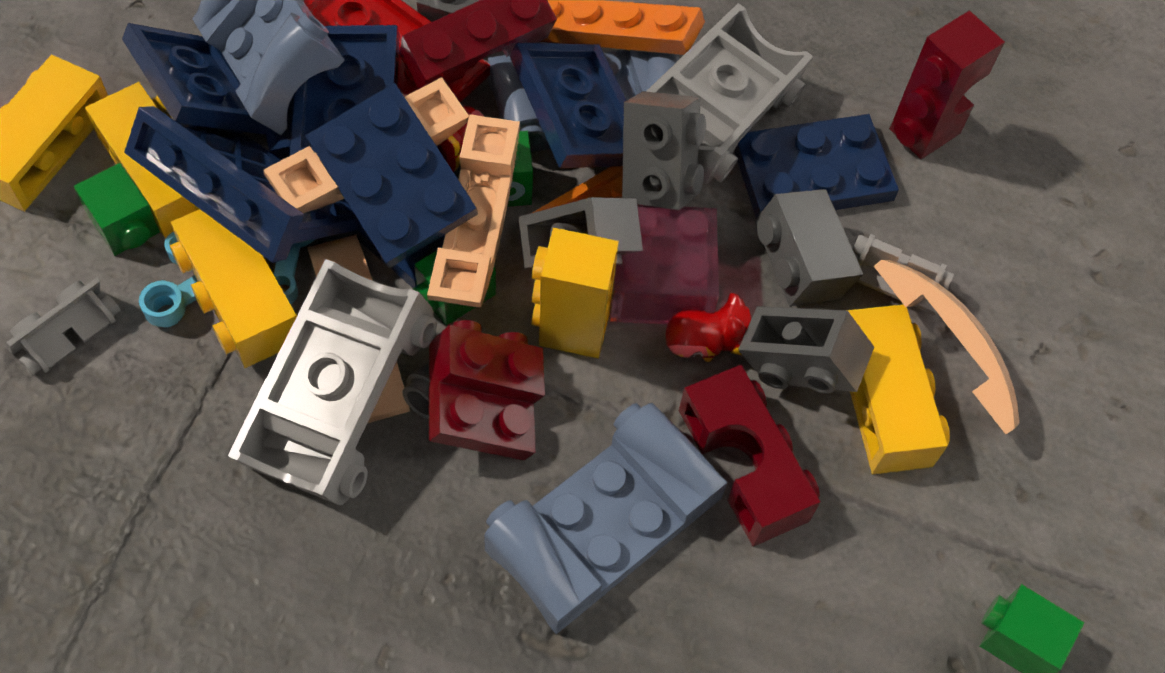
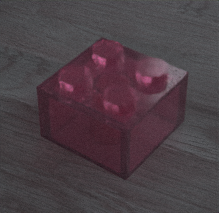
[610,204,719,324]

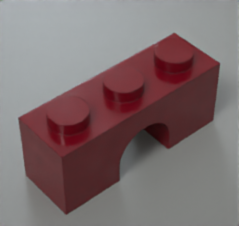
[399,0,557,89]
[889,10,1005,160]
[678,365,821,547]

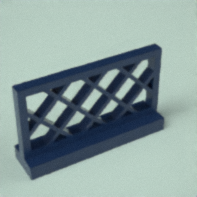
[124,106,360,263]

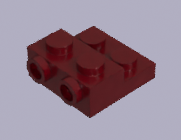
[429,320,545,461]

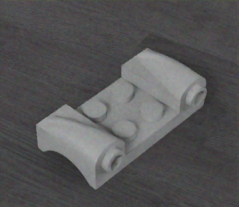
[646,3,814,184]
[228,259,437,505]

